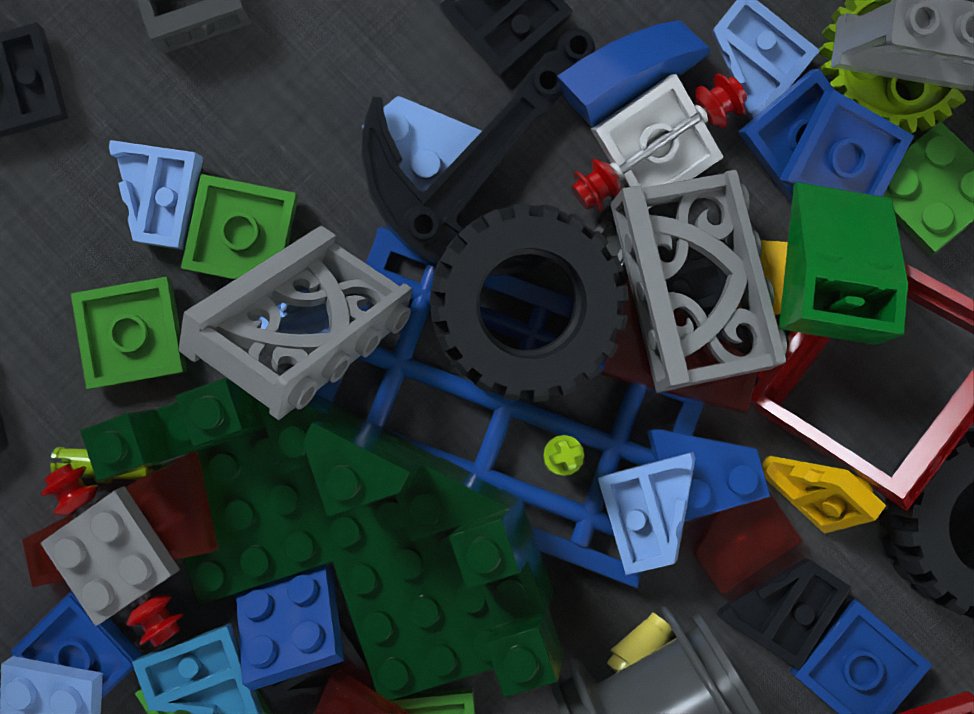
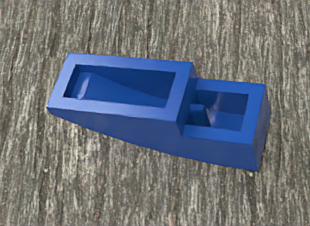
[557,20,710,128]

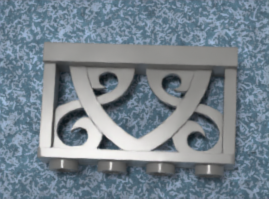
[831,0,974,91]
[611,170,787,393]
[178,226,413,420]

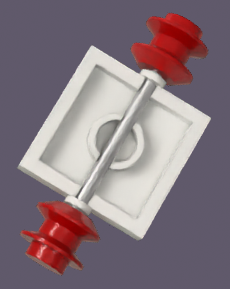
[571,73,747,213]

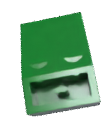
[779,182,908,345]

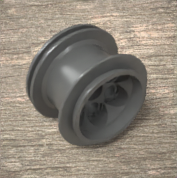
[550,605,761,714]

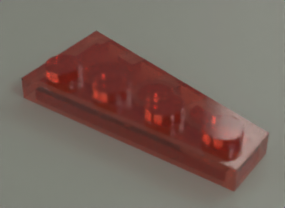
[22,451,219,587]

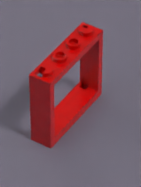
[748,263,974,511]

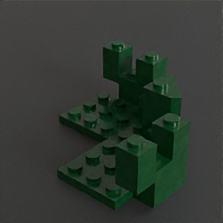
[80,375,565,704]

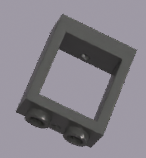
[136,0,252,54]

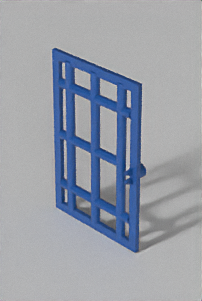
[315,227,720,588]

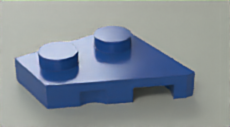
[647,429,770,522]

